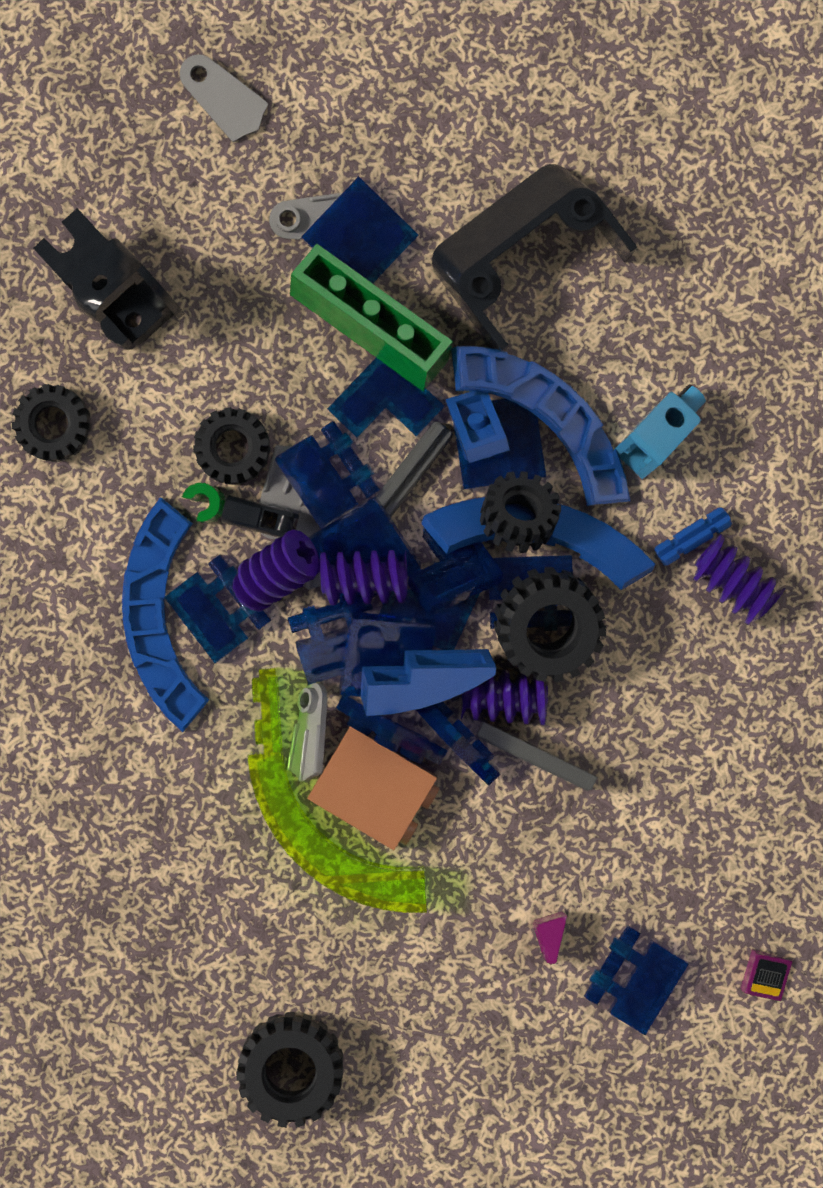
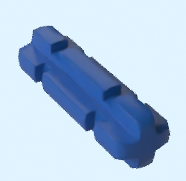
[654,507,732,566]

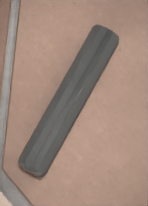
[362,421,453,530]

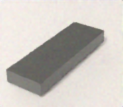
[476,720,598,791]

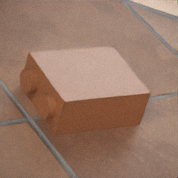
[307,724,440,850]

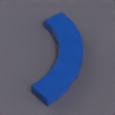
[451,346,630,506]
[122,497,210,732]
[421,497,656,590]

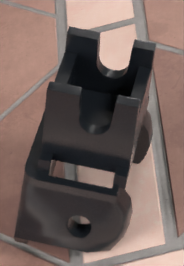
[33,208,185,350]

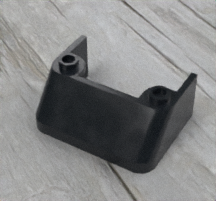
[432,164,637,352]

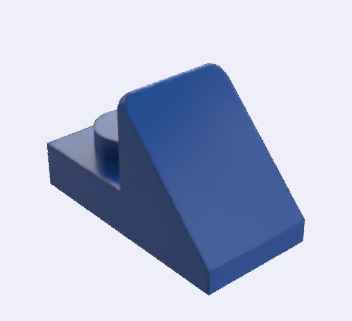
[446,391,510,463]

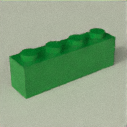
[290,244,453,392]

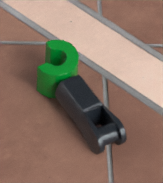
[182,483,300,538]

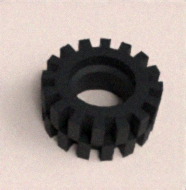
[12,384,92,462]
[193,407,271,485]
[480,471,561,553]

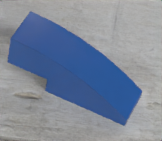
[361,649,496,716]

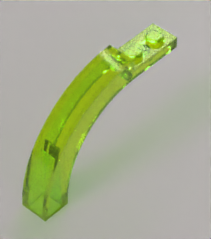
[247,667,427,913]

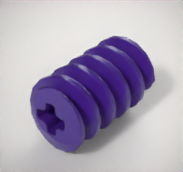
[232,529,320,611]
[693,534,786,625]
[320,550,408,606]
[461,670,548,726]

